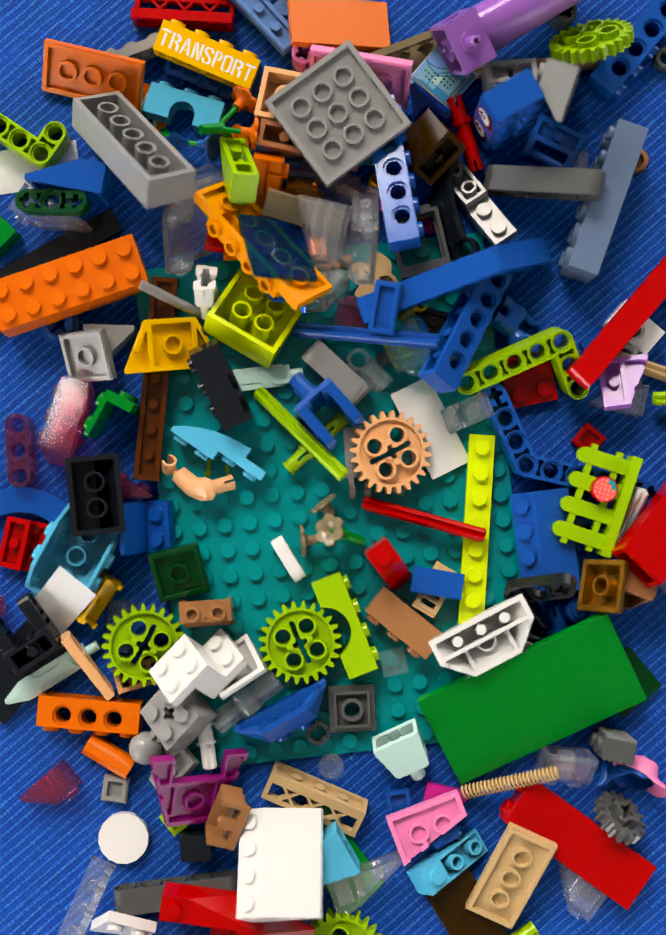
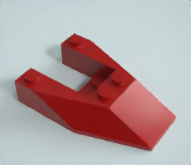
[159,881,315,935]

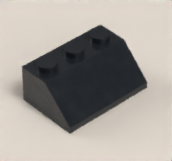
[65,453,126,537]

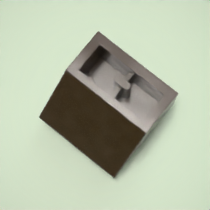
[394,107,467,187]

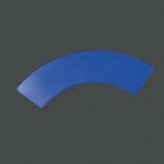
[0,487,68,522]

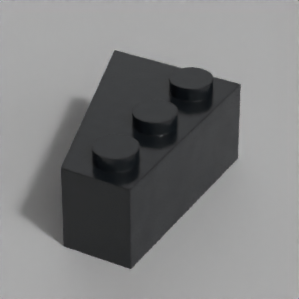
[186,338,253,431]

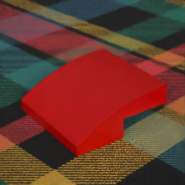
[0,516,48,572]

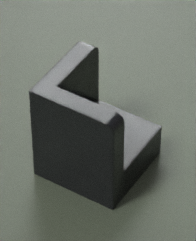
[180,828,212,862]

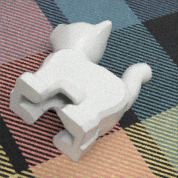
[193,265,219,320]

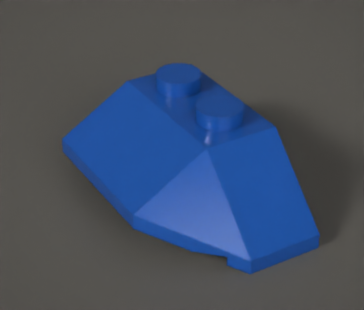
[234,675,327,743]

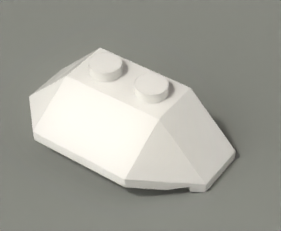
[428,593,534,677]

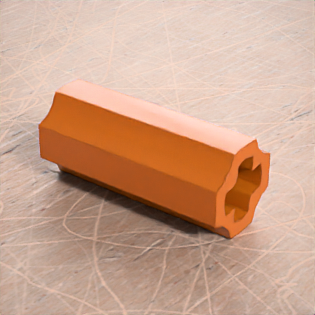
[81,733,135,779]

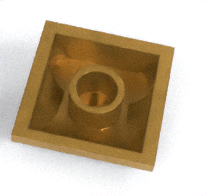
[577,559,629,614]

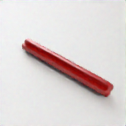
[362,497,486,542]

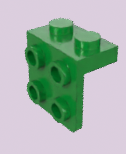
[83,389,140,439]

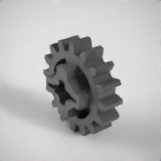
[593,790,647,846]

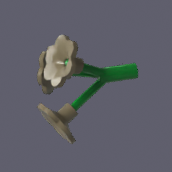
[299,493,366,557]

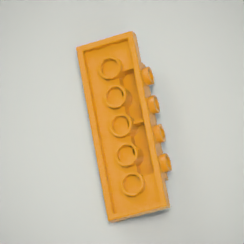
[192,181,333,310]

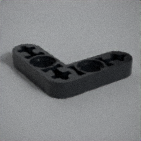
[503,573,578,637]

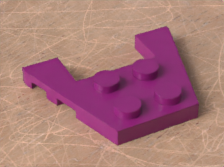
[149,748,249,827]

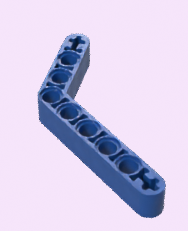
[355,237,552,325]
[479,383,660,504]

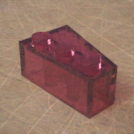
[37,376,94,467]

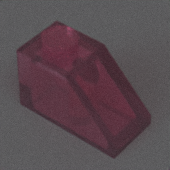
[19,759,83,805]

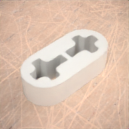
[270,535,306,583]

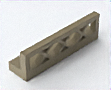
[370,30,437,73]

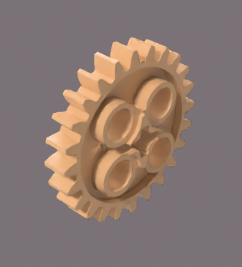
[348,411,432,494]

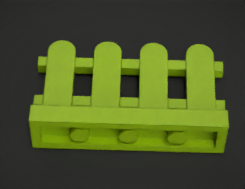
[551,443,643,559]

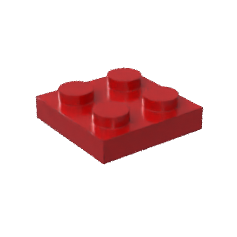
[501,352,558,409]

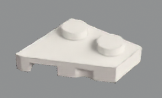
[90,910,157,935]

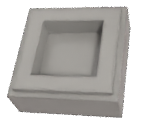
[101,773,131,804]

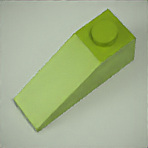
[219,137,259,205]

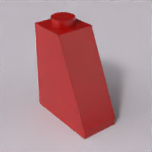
[363,536,412,592]

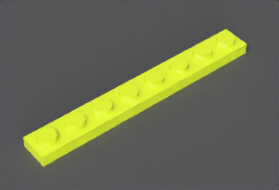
[457,434,495,625]

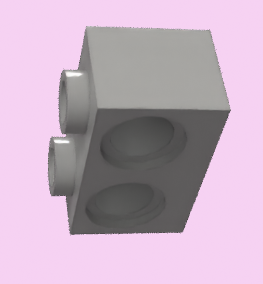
[481,58,539,93]

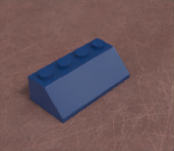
[510,487,581,591]

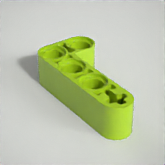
[0,113,71,170]

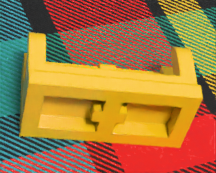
[76,571,124,630]

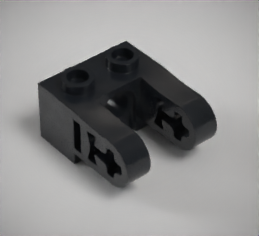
[0,592,63,676]

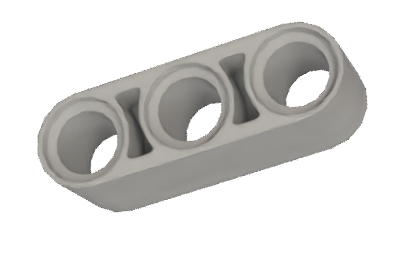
[301,339,371,407]

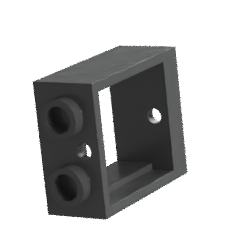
[394,204,451,281]

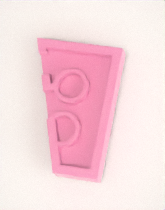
[386,789,467,866]

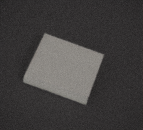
[58,328,117,384]

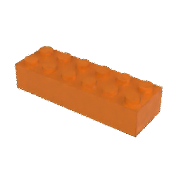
[0,234,151,338]

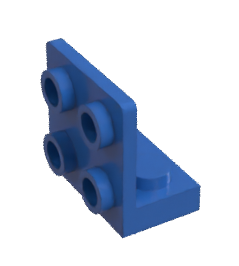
[118,500,175,556]

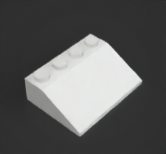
[236,808,323,923]

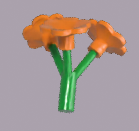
[199,85,259,151]

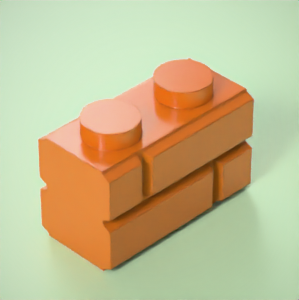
[253,151,289,210]

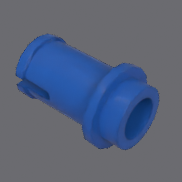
[545,604,569,634]
[432,823,464,851]

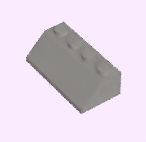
[536,58,582,122]

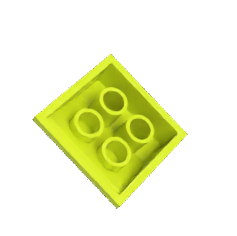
[202,267,308,369]

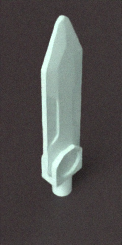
[197,364,304,391]
[5,640,101,704]

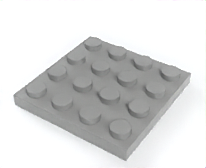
[264,39,411,188]

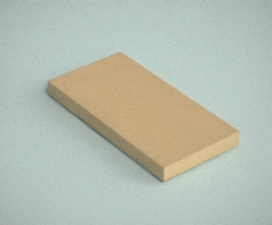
[465,822,558,929]

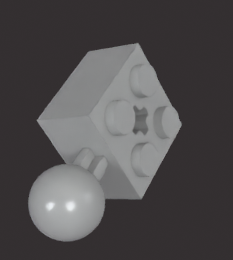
[129,688,217,765]

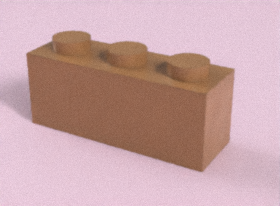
[365,585,443,660]

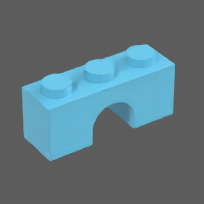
[143,81,227,136]

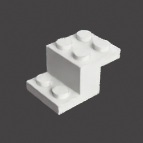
[149,628,249,707]

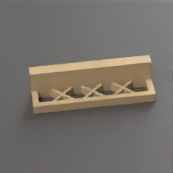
[261,761,368,837]

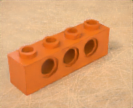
[36,691,145,738]

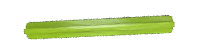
[253,386,349,481]

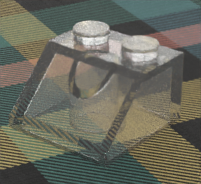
[535,745,599,788]

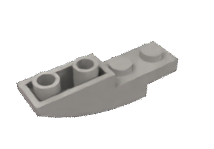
[453,158,518,246]

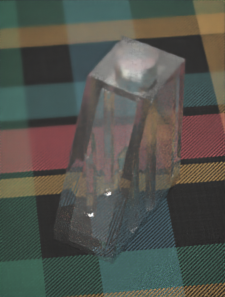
[296,194,352,272]

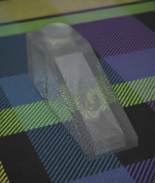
[8,183,93,233]
[327,850,402,914]

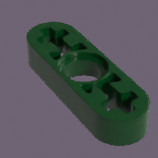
[15,189,91,217]

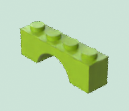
[311,571,381,680]

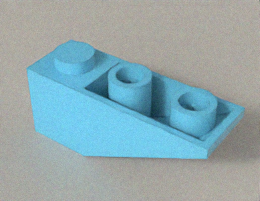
[406,829,488,896]

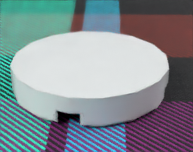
[98,811,150,864]

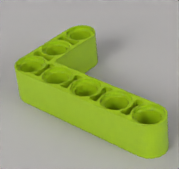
[457,327,590,400]

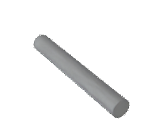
[138,280,205,322]

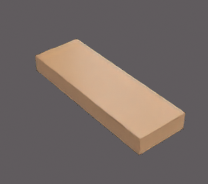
[61,630,115,701]

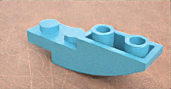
[171,426,267,482]

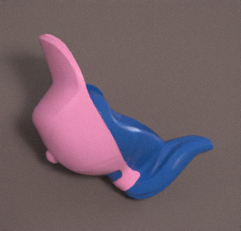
[594,755,666,798]

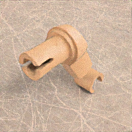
[161,454,236,501]

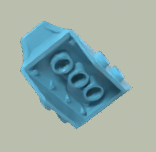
[24,503,119,597]

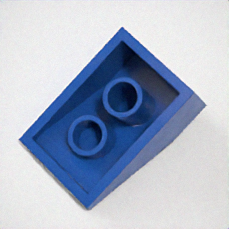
[24,156,116,205]

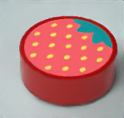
[590,476,618,502]

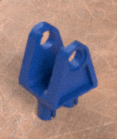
[289,372,365,452]

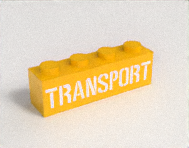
[153,19,261,91]

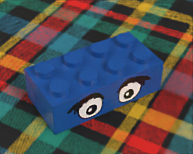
[470,68,545,152]

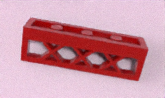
[131,0,235,33]

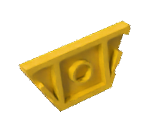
[124,317,210,374]

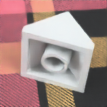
[219,634,268,700]

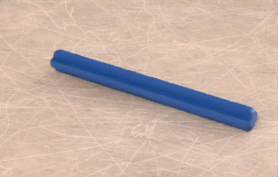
[292,322,441,349]

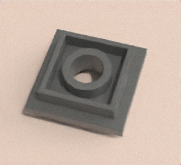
[328,684,376,733]

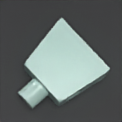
[372,718,429,781]

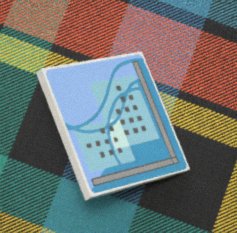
[411,46,478,114]

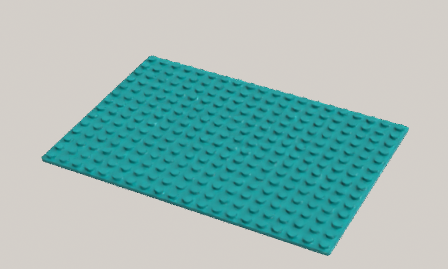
[136,232,521,770]

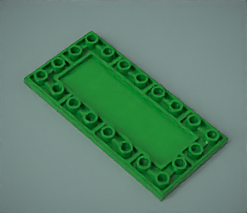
[417,613,647,785]

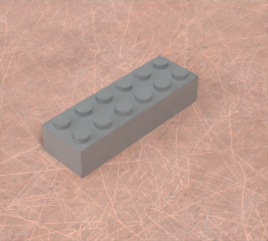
[72,91,196,209]

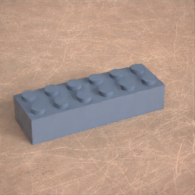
[558,118,649,284]

